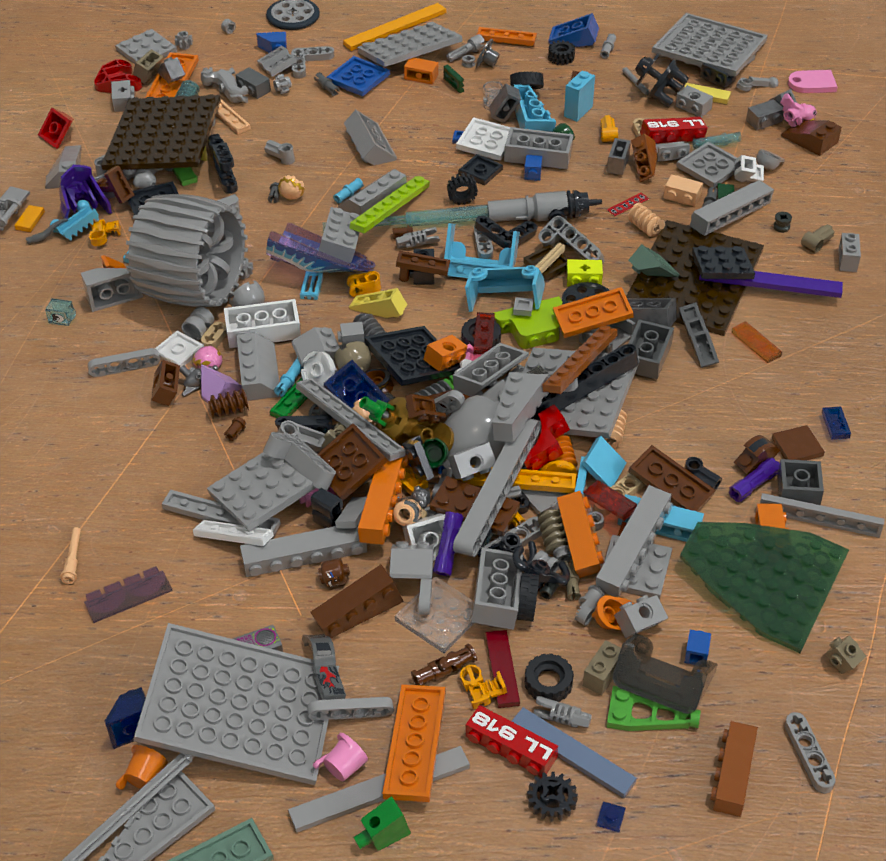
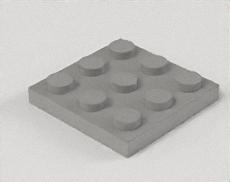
[115,29,177,64]
[676,142,737,188]
[603,535,672,600]

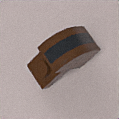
[733,435,781,475]

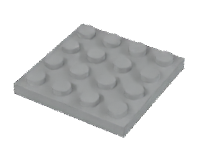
[207,452,315,532]

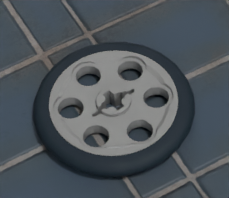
[266,0,320,30]

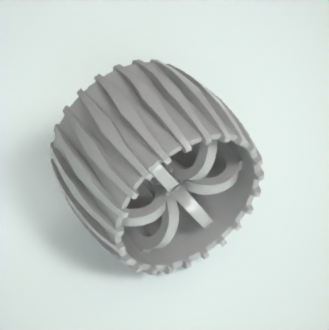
[125,194,248,307]

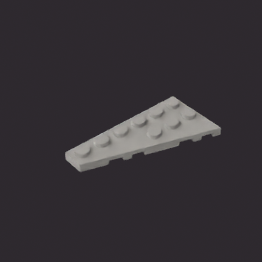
[98,771,215,861]

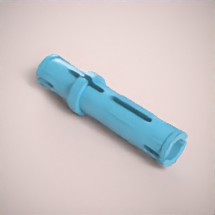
[274,357,304,397]

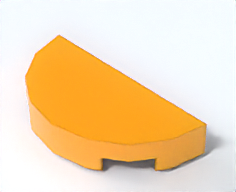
[540,460,578,483]

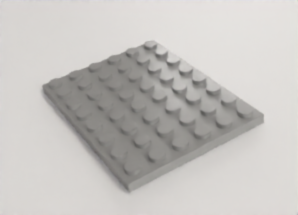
[133,623,339,785]

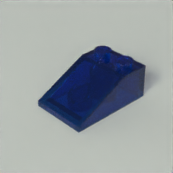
[324,360,390,408]

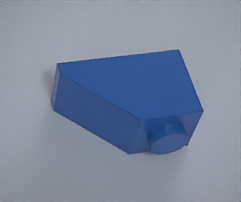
[256,32,287,53]

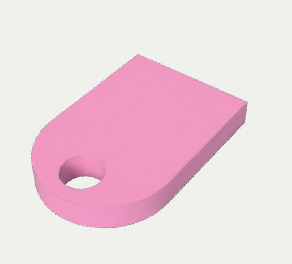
[788,70,837,93]

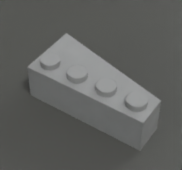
[492,372,549,442]

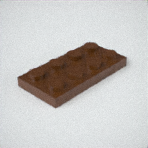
[628,445,716,512]
[430,476,520,537]

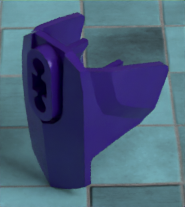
[59,165,112,219]

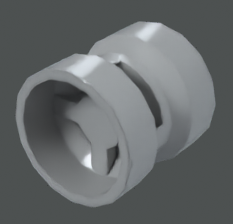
[532,550,560,572]

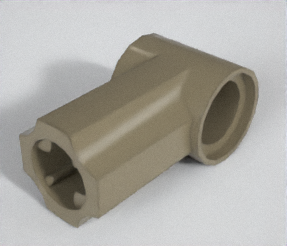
[801,224,835,253]

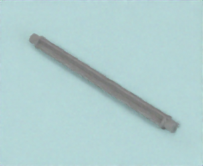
[62,753,195,861]

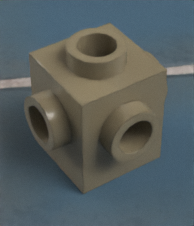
[825,635,866,674]

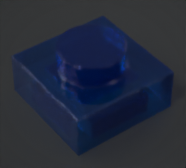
[597,801,626,833]

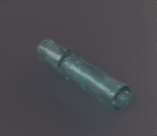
[693,131,741,149]

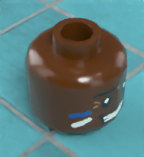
[318,558,350,588]

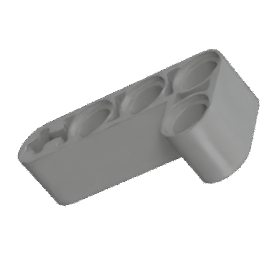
[538,216,605,264]
[263,432,336,490]

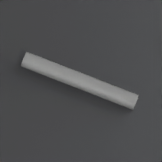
[622,67,650,96]

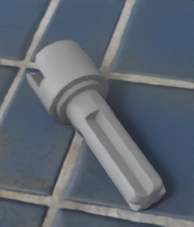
[447,34,485,62]

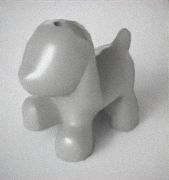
[123,168,163,189]

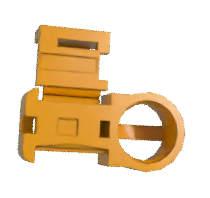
[89,219,121,246]
[460,665,507,709]

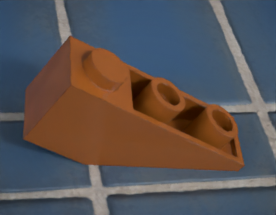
[631,134,657,182]

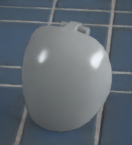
[443,395,506,468]

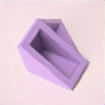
[201,364,242,402]

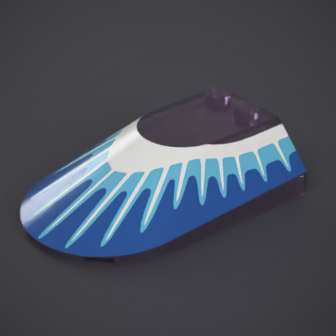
[266,223,376,272]

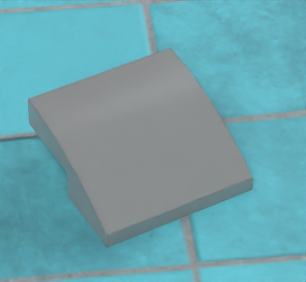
[257,46,297,77]

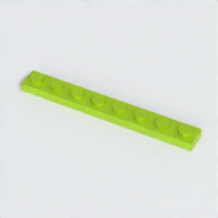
[349,176,430,234]

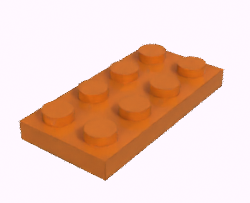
[553,287,634,338]

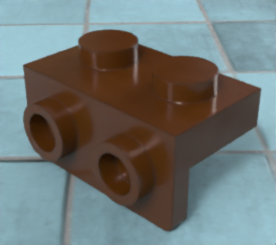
[405,394,446,424]

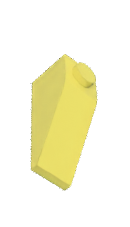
[349,288,408,318]

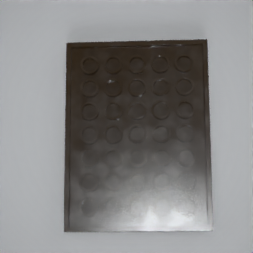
[101,94,221,171]
[626,220,764,336]

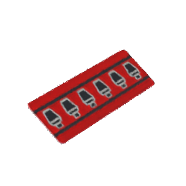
[607,193,649,216]

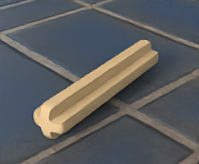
[535,243,565,274]

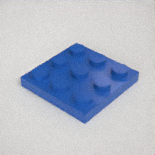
[327,56,390,96]

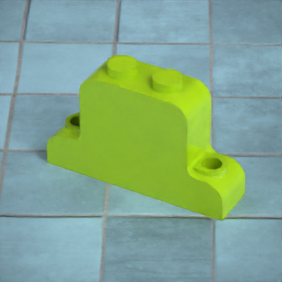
[492,296,562,349]

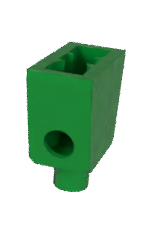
[353,796,411,851]

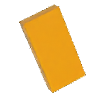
[14,205,45,232]

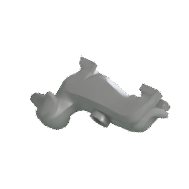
[200,67,248,103]

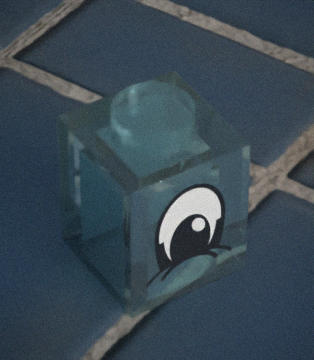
[45,298,76,326]

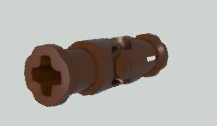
[411,643,477,686]

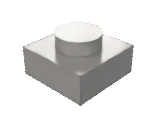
[513,297,533,316]

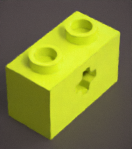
[566,259,603,286]

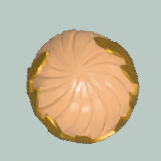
[278,175,305,200]

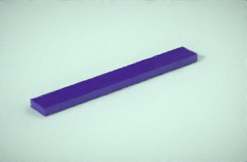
[699,271,843,298]

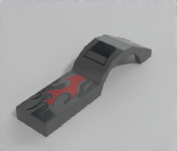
[302,634,346,700]

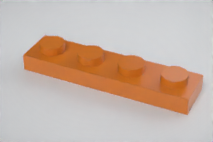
[477,27,537,46]

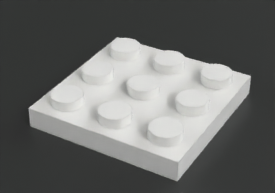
[456,117,510,161]

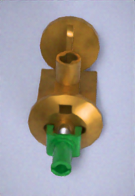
[359,396,454,451]

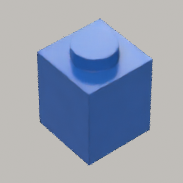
[524,155,542,181]
[684,630,711,667]

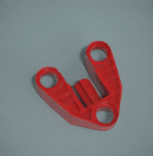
[94,59,142,93]

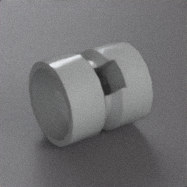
[181,307,215,340]

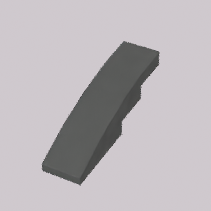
[679,303,719,368]

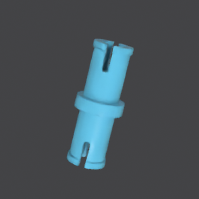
[333,178,364,204]

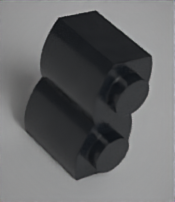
[310,488,343,528]

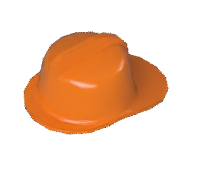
[591,595,640,630]

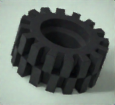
[548,40,575,65]
[447,173,478,205]

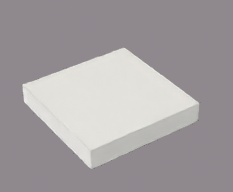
[155,330,204,368]

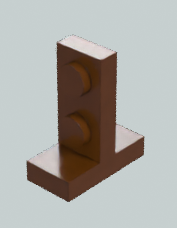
[96,166,134,204]

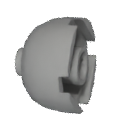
[229,281,265,307]

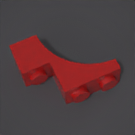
[524,404,570,470]

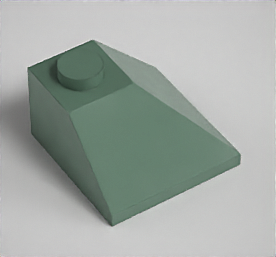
[628,244,680,277]

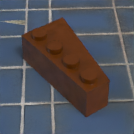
[310,564,404,638]

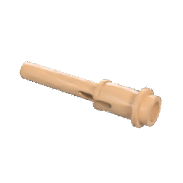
[60,527,81,584]

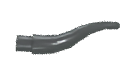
[26,218,68,244]

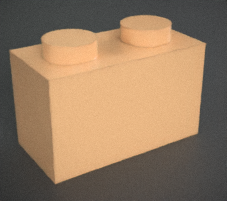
[664,175,703,207]

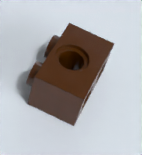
[151,360,180,406]

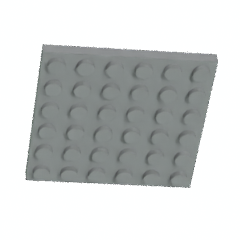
[652,13,768,77]
[522,347,640,439]

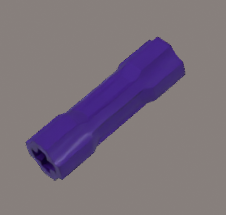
[728,458,779,502]
[433,512,463,576]

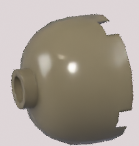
[334,341,372,377]

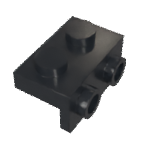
[700,63,736,88]
[402,436,434,480]

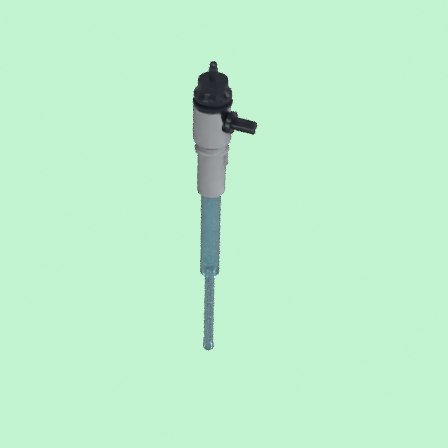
[322,190,602,231]

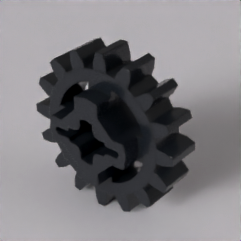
[527,771,578,822]

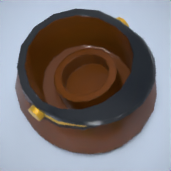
[360,369,394,398]

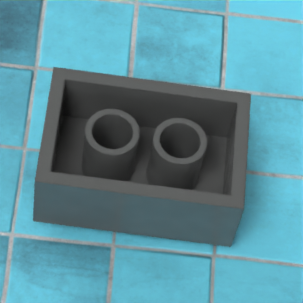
[628,319,674,379]

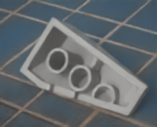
[45,145,82,189]

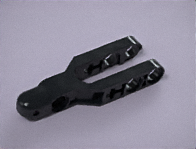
[208,134,238,193]

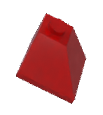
[38,107,74,149]

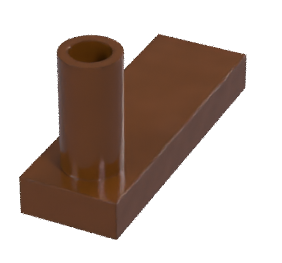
[396,250,451,282]

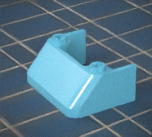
[444,223,520,278]
[465,265,545,312]

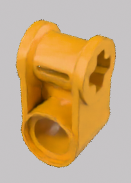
[347,271,381,297]

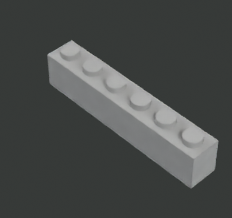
[690,180,774,236]
[596,485,673,597]
[240,524,367,577]

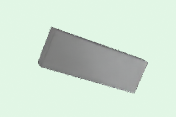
[335,497,367,529]

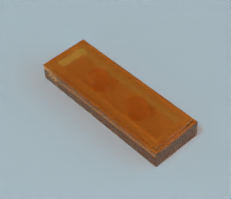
[731,321,782,363]

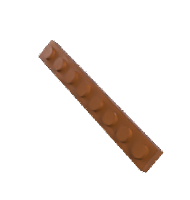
[542,326,617,394]

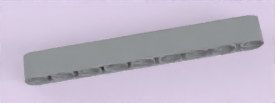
[453,419,541,557]

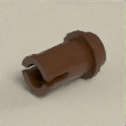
[392,225,413,239]
[224,417,246,441]

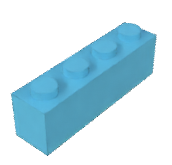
[618,494,704,544]

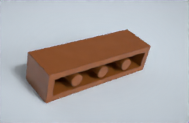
[710,721,758,817]

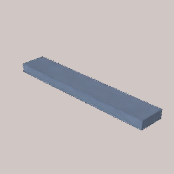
[512,707,637,798]

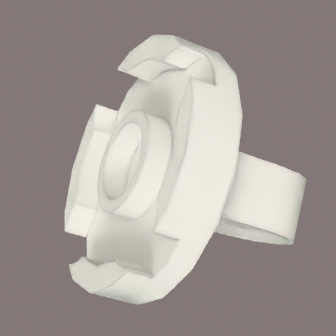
[301,351,338,387]

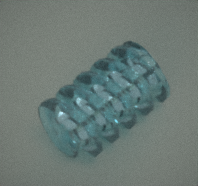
[175,80,200,97]

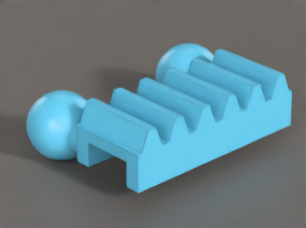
[50,200,99,240]

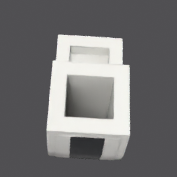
[734,155,764,182]

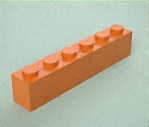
[358,446,409,545]

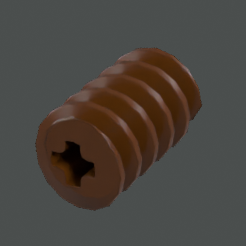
[208,389,249,419]

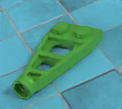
[607,686,701,731]

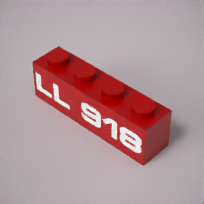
[640,117,708,143]
[465,705,558,777]

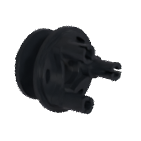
[635,52,690,108]

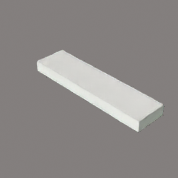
[193,520,274,546]

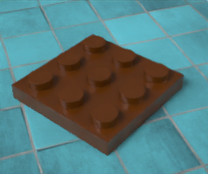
[318,423,388,500]

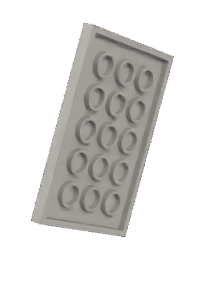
[357,22,463,67]

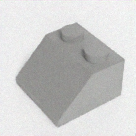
[291,327,340,367]
[390,541,434,579]

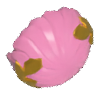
[192,346,222,368]

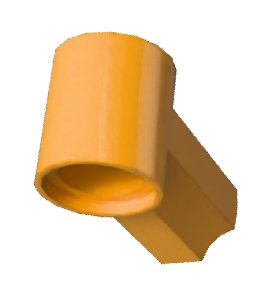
[600,115,618,142]

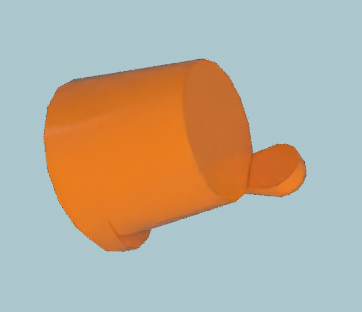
[116,745,168,790]

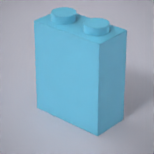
[564,71,595,122]

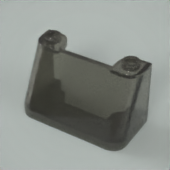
[613,633,718,714]

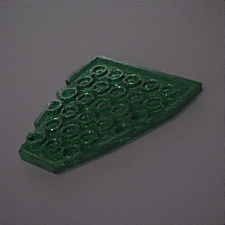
[680,522,849,654]

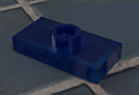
[822,406,851,440]

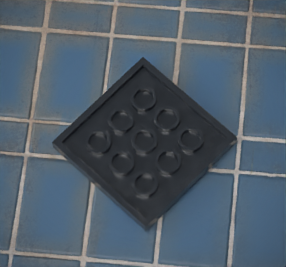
[364,326,460,386]

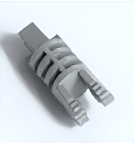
[396,227,440,248]
[533,696,592,728]

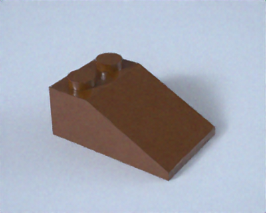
[781,120,842,156]

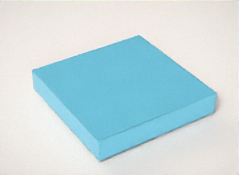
[581,436,627,490]

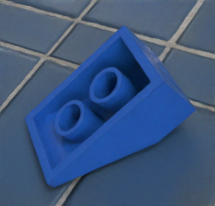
[548,13,599,47]

